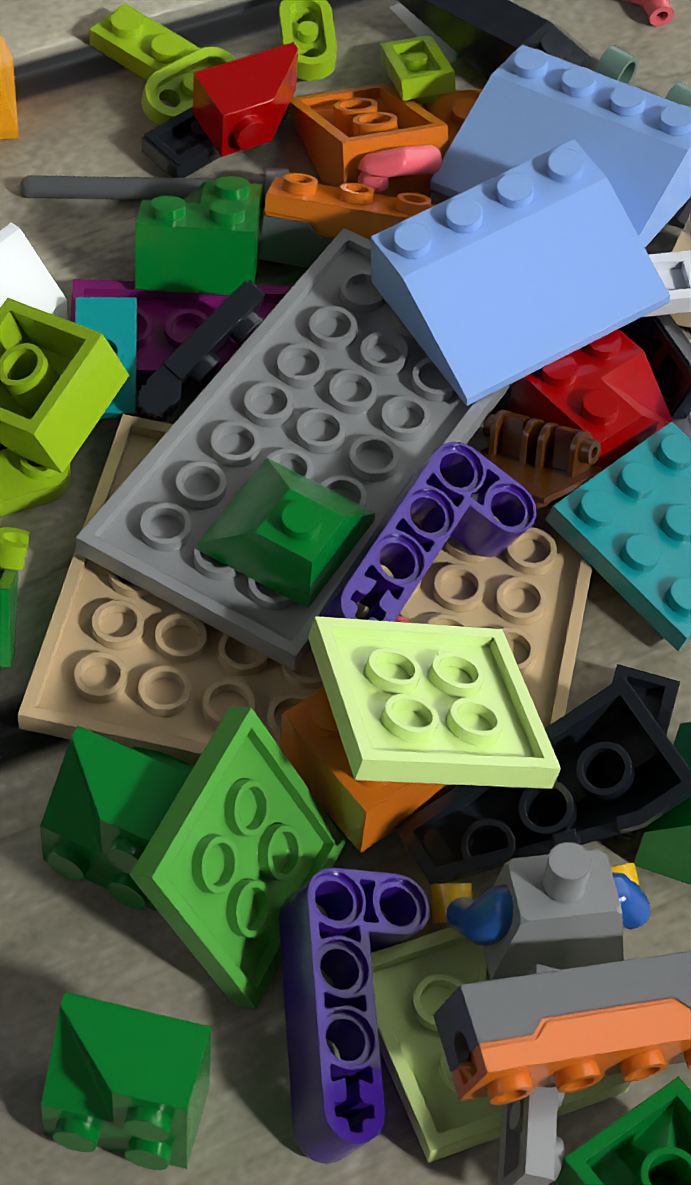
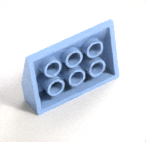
[430,44,691,248]
[370,139,670,406]

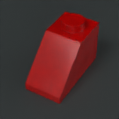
[193,42,298,157]

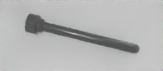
[20,168,289,208]

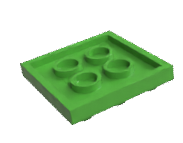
[130,707,346,1010]

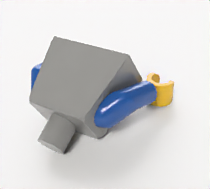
[430,842,651,980]

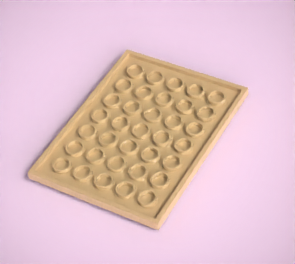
[18,414,592,766]

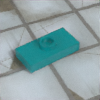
[76,297,137,419]

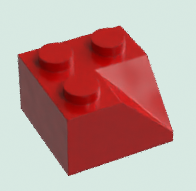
[508,329,674,468]

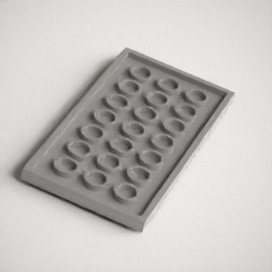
[76,228,512,671]

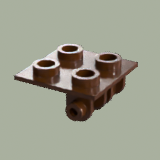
[478,410,605,508]

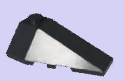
[397,0,599,80]
[394,676,691,884]

